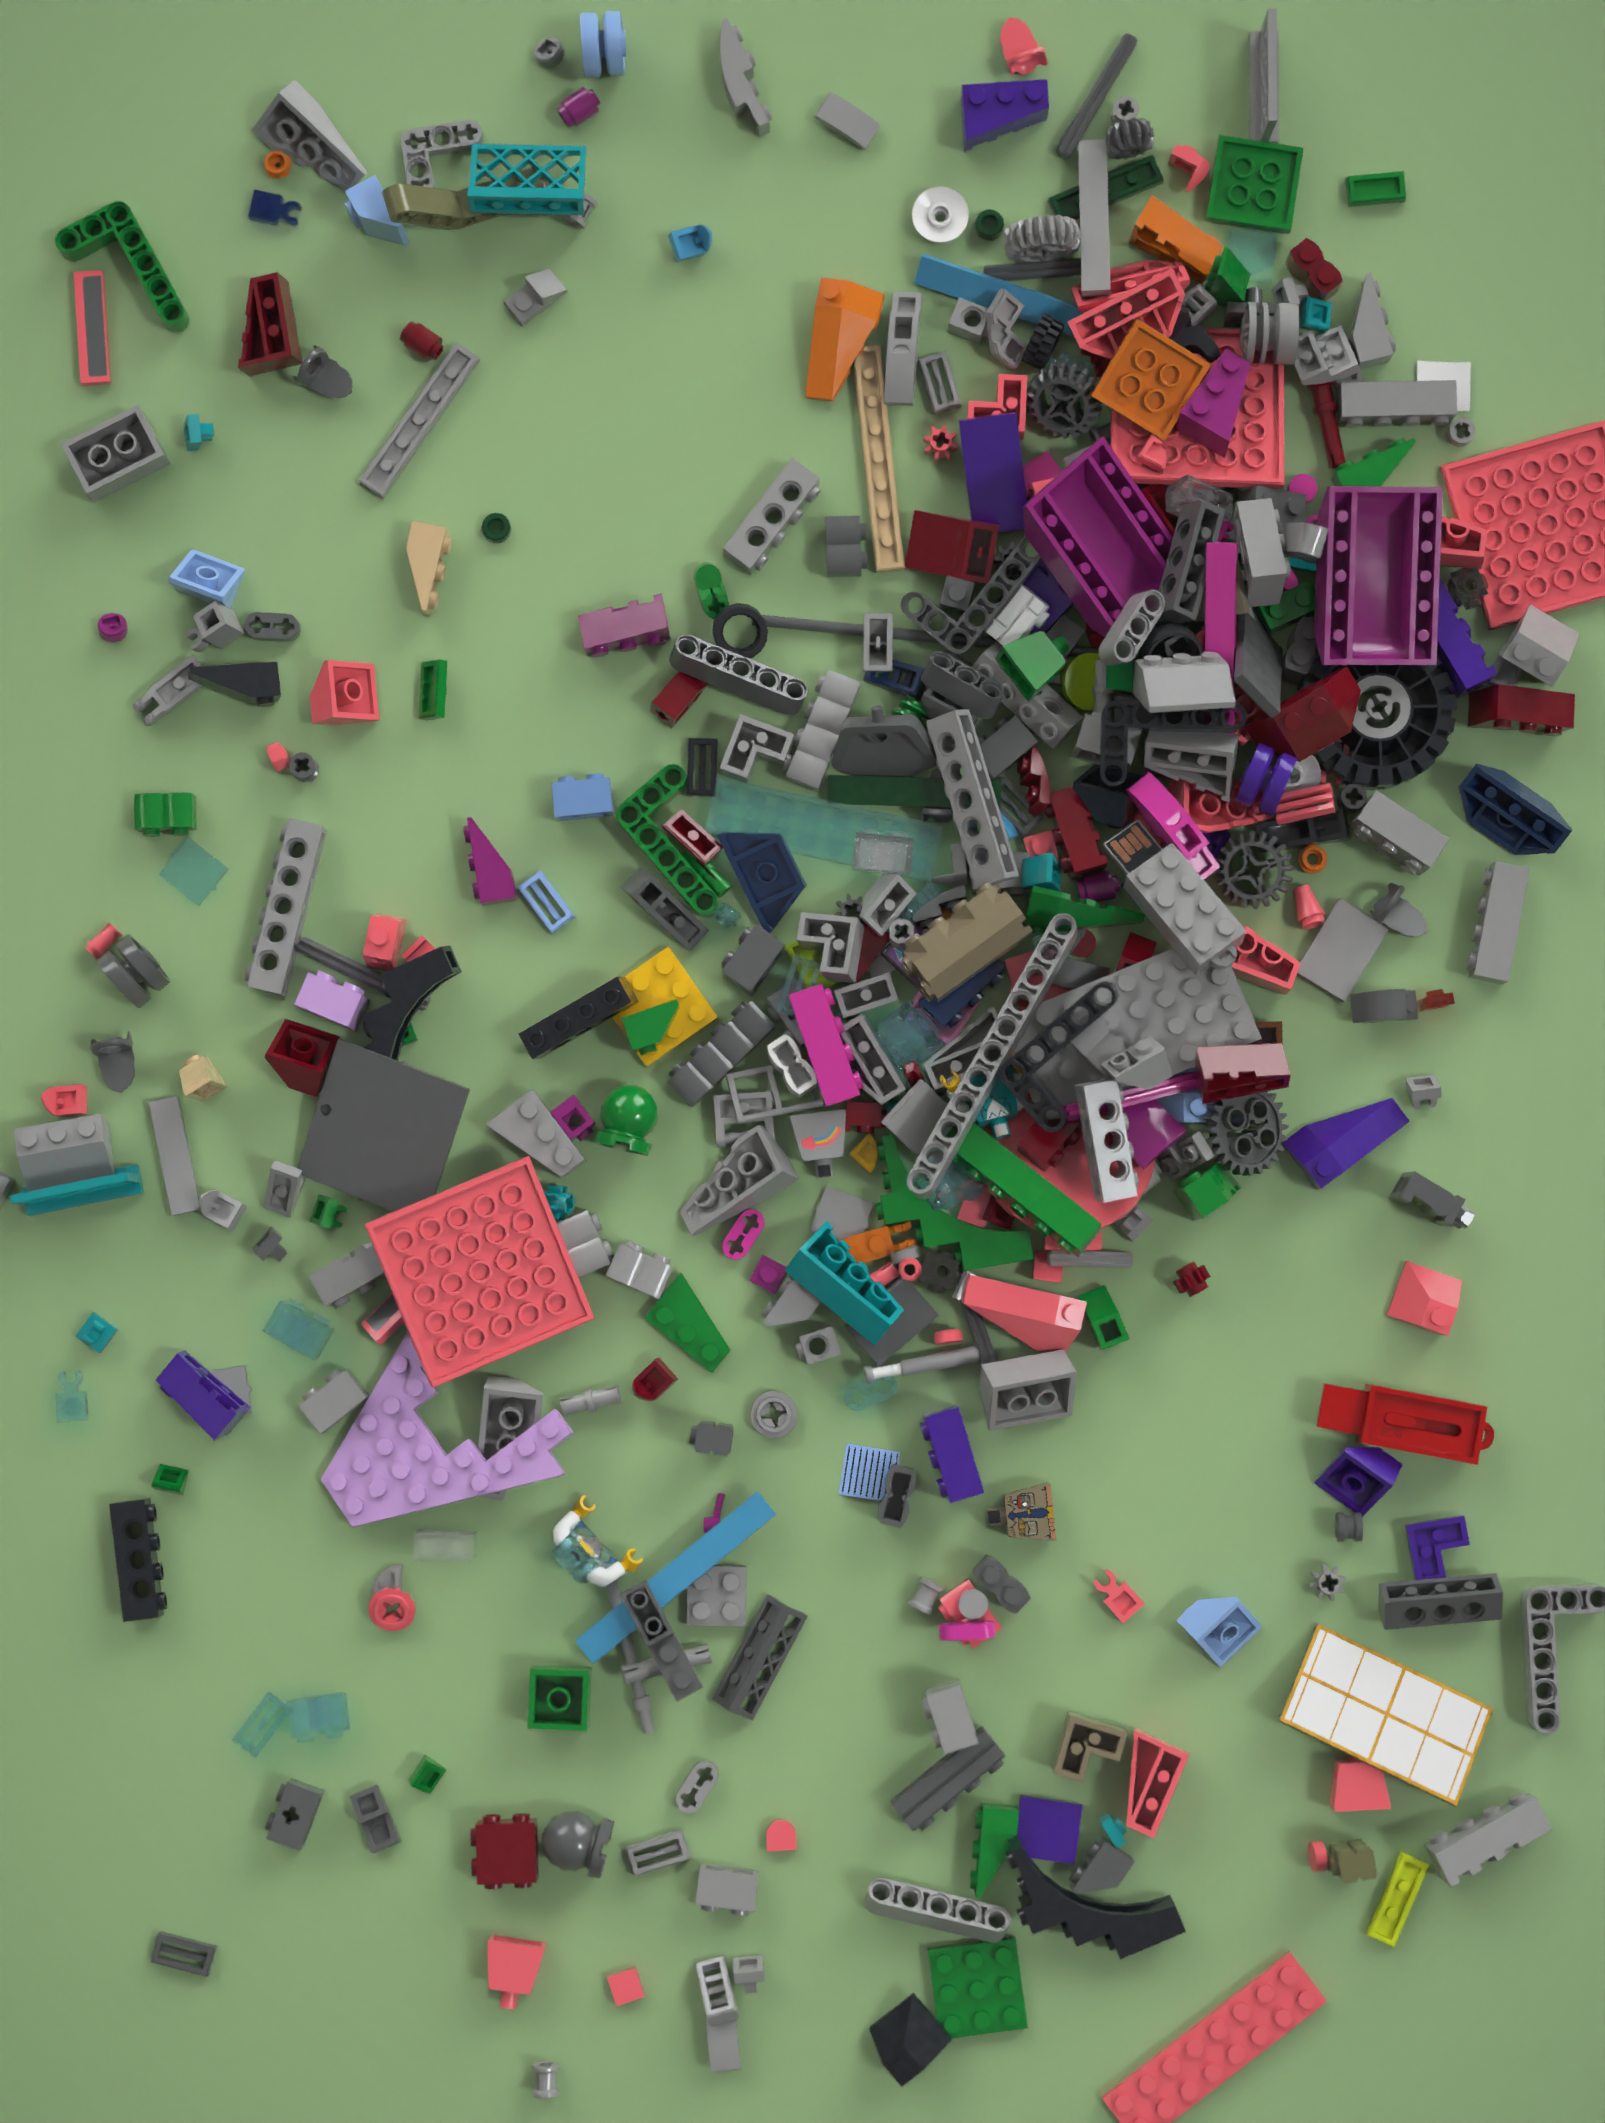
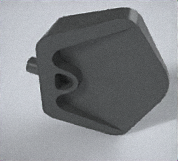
[832,705,937,777]

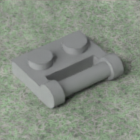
[713,1091,775,1148]

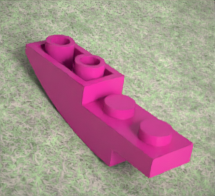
[1126,772,1220,880]

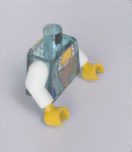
[551,1495,643,1587]

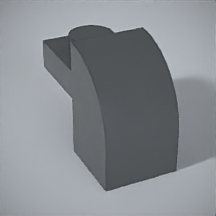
[1350,989,1418,1023]

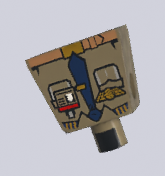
[987,1482,1056,1540]

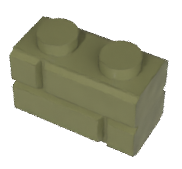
[1327,1839,1378,1884]

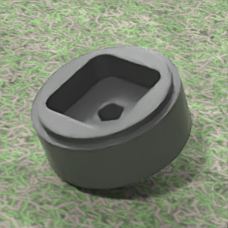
[535,38,565,68]

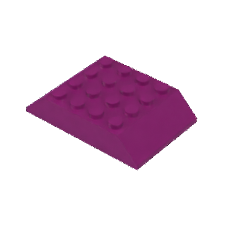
[1023,437,1173,637]
[1314,486,1443,665]

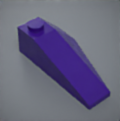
[1282,1098,1410,1190]

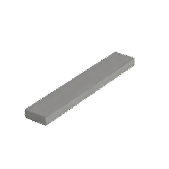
[1078,139,1111,296]
[359,342,480,499]

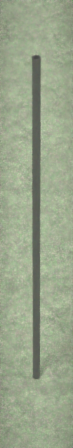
[752,615,1331,674]

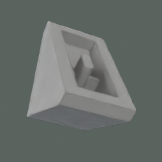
[863,613,893,672]

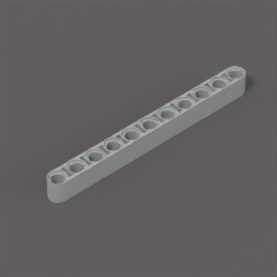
[907,913,1078,1199]

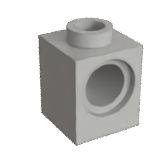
[948,297,988,344]
[795,1326,841,1365]

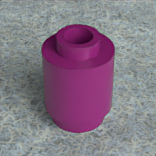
[556,87,600,128]
[1077,870,1120,902]

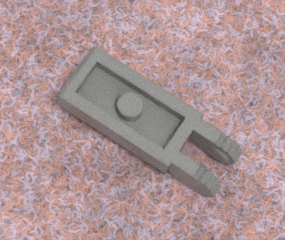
[132,655,204,726]

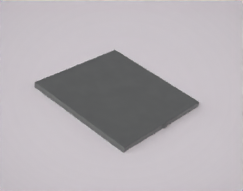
[297,1039,470,1212]

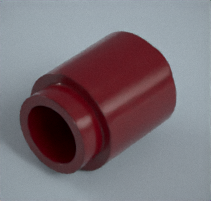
[400,321,444,362]

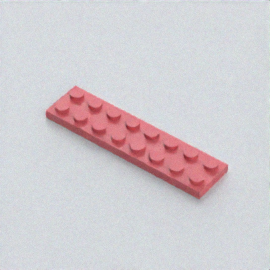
[1102,1951,1327,2123]

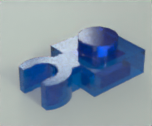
[248,189,302,226]

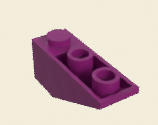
[463,817,517,906]

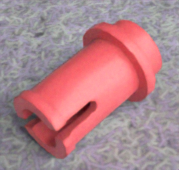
[85,923,122,959]
[898,1258,922,1281]
[869,1261,900,1286]

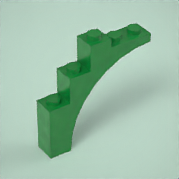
[875,1134,1034,1271]

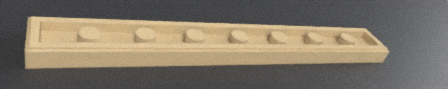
[853,345,904,573]

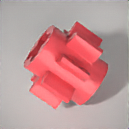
[923,425,958,462]

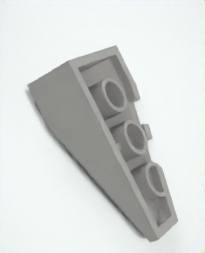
[478,1375,543,1500]

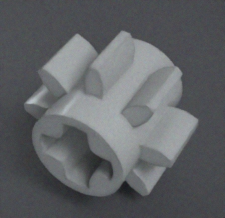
[1309,1563,1347,1601]

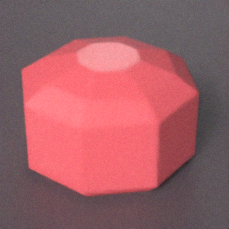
[266,742,290,772]

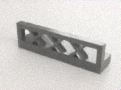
[712,1594,808,1721]

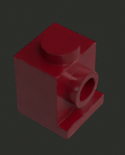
[845,1102,887,1133]

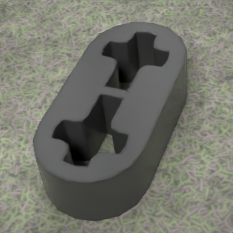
[244,612,301,642]

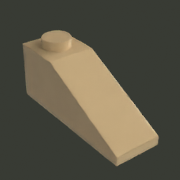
[179,1054,227,1102]

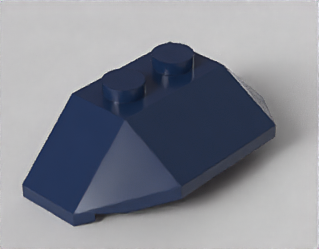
[1458,763,1572,855]

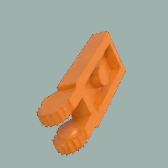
[839,1221,917,1263]

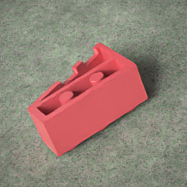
[1126,1728,1190,1838]

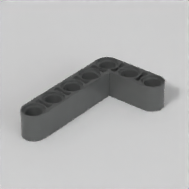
[901,537,1042,654]

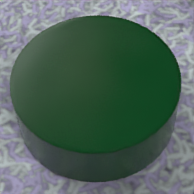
[975,209,1004,240]
[482,513,511,543]

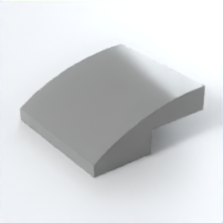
[1294,325,1361,385]

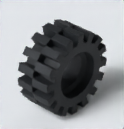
[1022,313,1065,370]

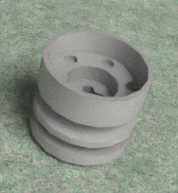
[1240,302,1299,365]

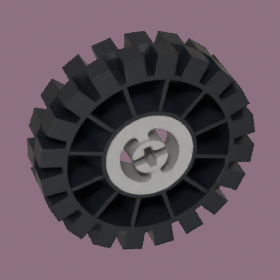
[1297,655,1457,791]

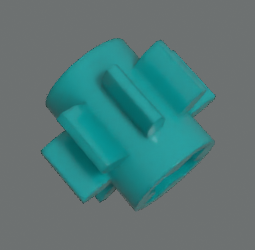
[544,1185,575,1220]

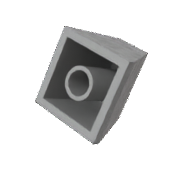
[1498,604,1580,687]

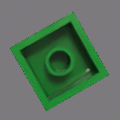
[527,1665,592,1731]

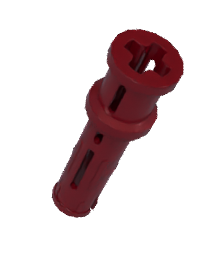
[1307,381,1347,469]

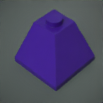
[1314,1447,1403,1517]

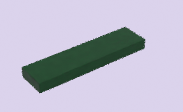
[1048,155,1164,220]

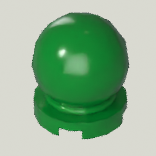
[594,1085,658,1156]

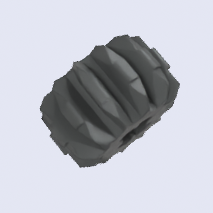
[1105,118,1154,159]

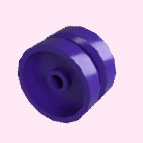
[1235,743,1297,817]

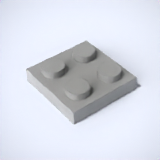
[687,1566,747,1626]

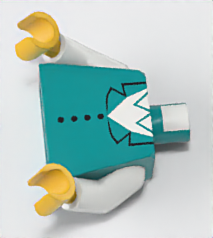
[939,1053,1028,1140]

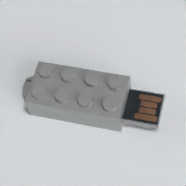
[1103,820,1247,976]

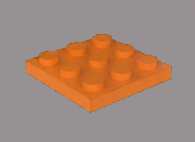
[1090,319,1211,441]

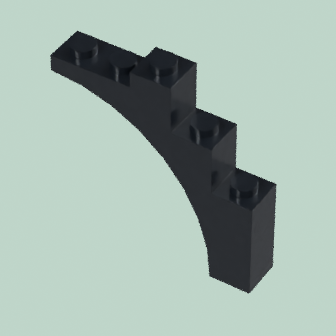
[362,945,462,1061]
[1006,1836,1186,1959]

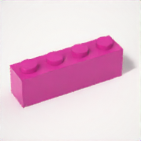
[789,984,864,1107]

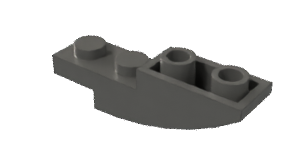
[620,1580,703,1702]

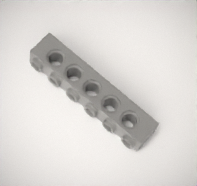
[926,709,1019,888]
[245,818,327,997]

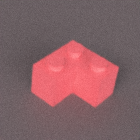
[967,374,1027,441]

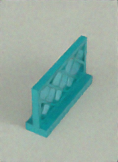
[467,144,587,215]
[10,1164,144,1216]

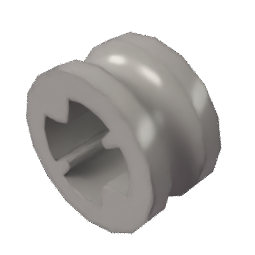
[1447,418,1475,447]

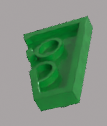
[645,1273,731,1373]

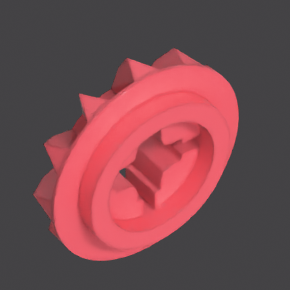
[368,1586,415,1631]

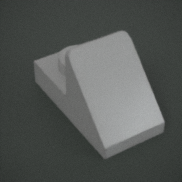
[504,269,567,326]
[263,1161,306,1218]

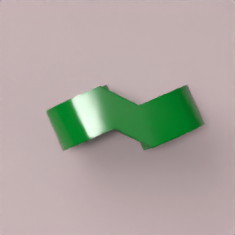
[693,562,729,620]

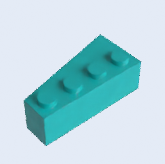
[784,1221,904,1346]

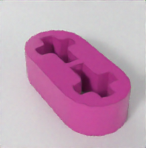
[723,1209,764,1260]
[938,1621,996,1641]

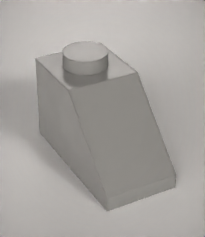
[860,873,917,936]

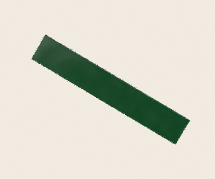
[827,775,1002,809]

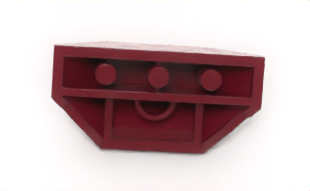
[1244,665,1361,762]

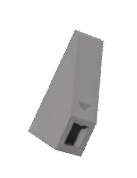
[1349,273,1396,370]

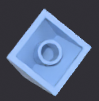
[168,549,245,608]

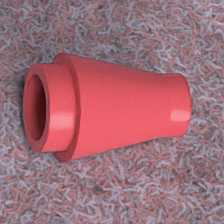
[1293,884,1326,930]

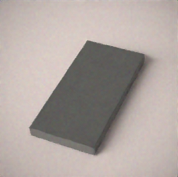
[1234,612,1283,718]

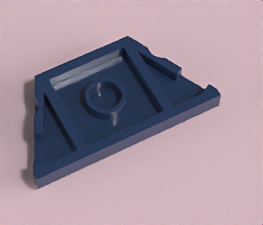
[717,832,807,933]

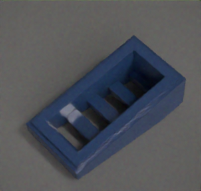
[863,659,926,701]

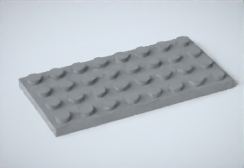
[1003,949,1262,1120]

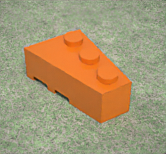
[1129,195,1223,284]

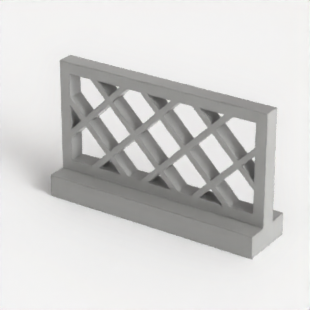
[1249,9,1279,144]

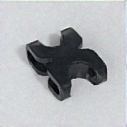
[1169,304,1220,363]

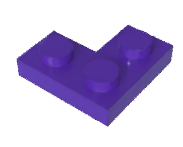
[1405,1515,1470,1580]

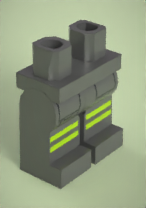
[1389,1171,1475,1229]

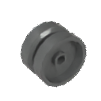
[97,934,171,1008]

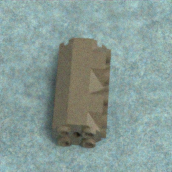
[901,882,1032,1003]

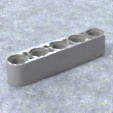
[864,1878,1011,1943]

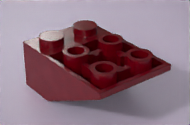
[905,510,999,584]

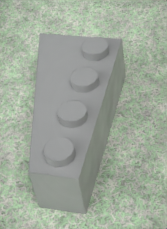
[309,1242,387,1309]
[1424,1792,1552,1887]

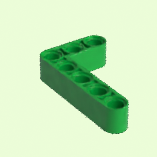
[55,201,190,332]
[616,764,718,918]

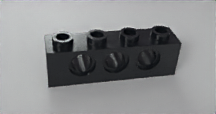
[519,976,639,1059]
[109,1498,167,1622]

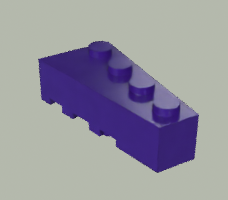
[1437,579,1498,699]

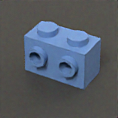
[551,773,614,822]

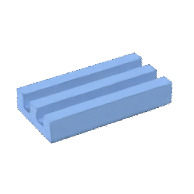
[517,870,575,934]

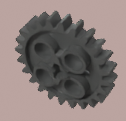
[1202,1091,1289,1176]

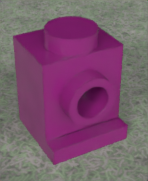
[550,1095,596,1142]

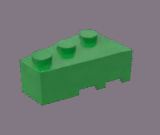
[1174,1163,1241,1221]

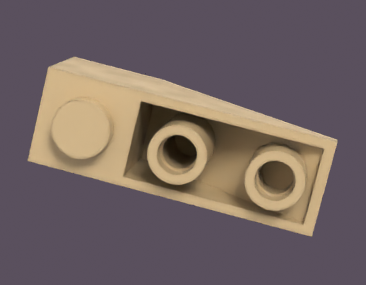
[406,520,452,617]

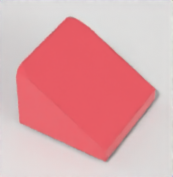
[1031,1250,1063,1283]

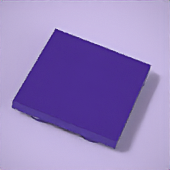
[1017,1795,1083,1864]

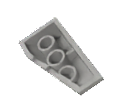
[252,80,367,190]
[680,1124,799,1236]

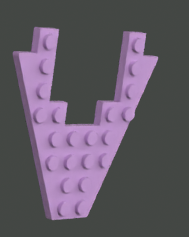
[321,1332,574,1527]

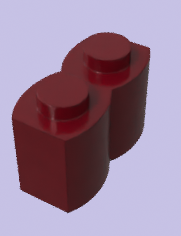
[1286,238,1343,301]

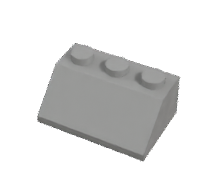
[1133,652,1235,713]
[14,1113,115,1191]
[980,1349,1076,1431]

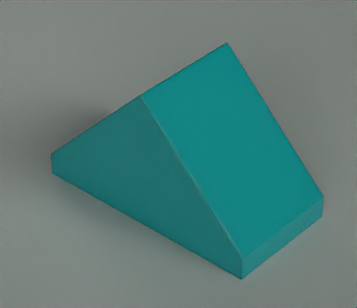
[1021,853,1061,891]

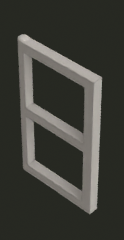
[726,1056,824,1124]

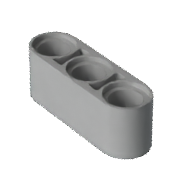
[1099,590,1165,666]

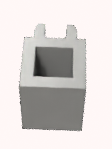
[185,600,244,652]

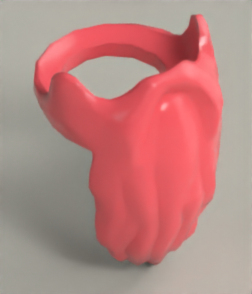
[1000,17,1048,76]

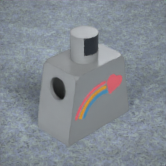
[790,1110,846,1178]

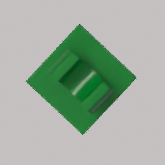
[310,1194,348,1229]

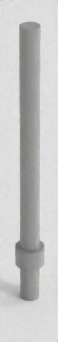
[600,1558,655,1734]

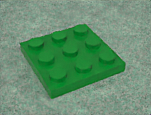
[1205,135,1304,234]
[927,1936,1028,2039]

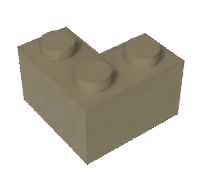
[1051,1712,1128,1782]

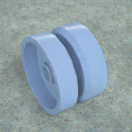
[580,10,627,78]

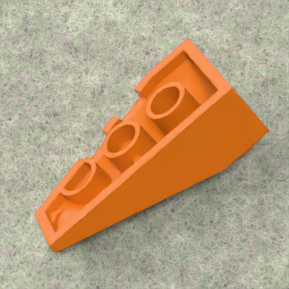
[805,277,885,402]

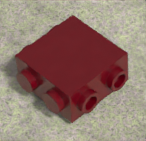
[470,1813,539,1889]

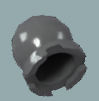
[542,1811,614,1879]

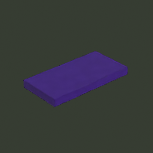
[959,412,1027,532]

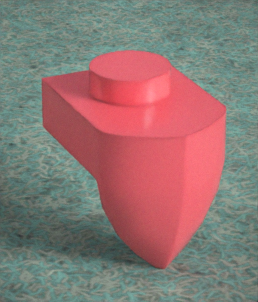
[1168,144,1211,192]
[41,1084,87,1117]

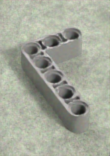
[1281,523,1328,565]
[1520,1583,1605,1735]

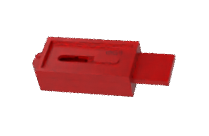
[1316,1383,1494,1465]

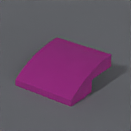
[1108,1099,1187,1170]

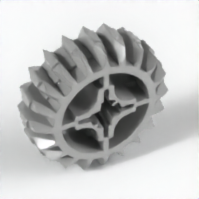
[1003,214,1081,263]

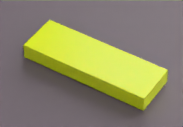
[1366,1851,1429,1947]

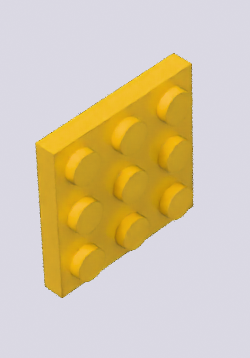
[612,946,718,1067]

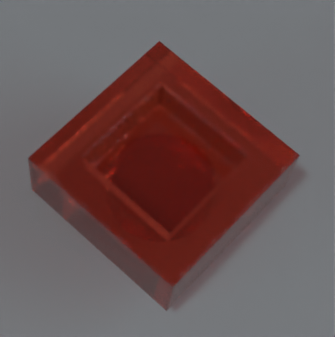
[1419,989,1455,1012]

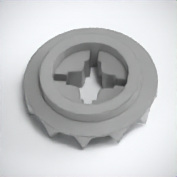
[751,1391,797,1438]

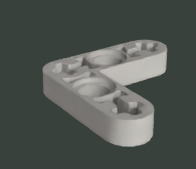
[401,120,484,188]

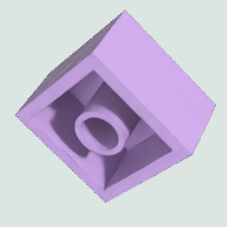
[294,970,370,1032]

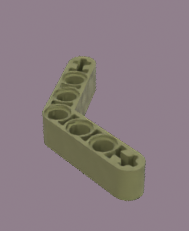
[382,166,550,230]

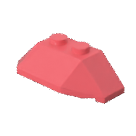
[1071,260,1190,313]
[1067,268,1185,360]

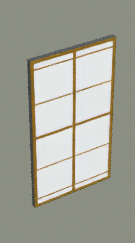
[1278,1624,1493,1807]

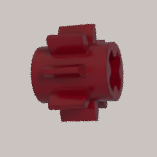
[1173,1261,1211,1297]

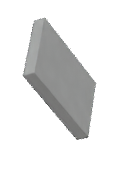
[1297,898,1389,1002]
[881,1079,954,1165]

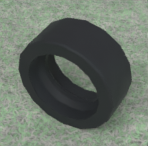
[712,603,768,659]

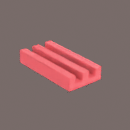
[1276,783,1336,825]

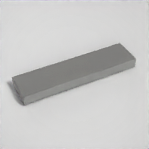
[149,1096,200,1216]

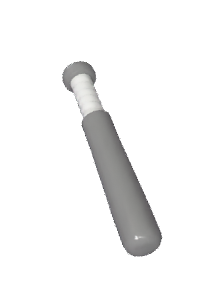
[864,1346,979,1384]

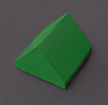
[151,1464,189,1495]
[409,1754,447,1794]

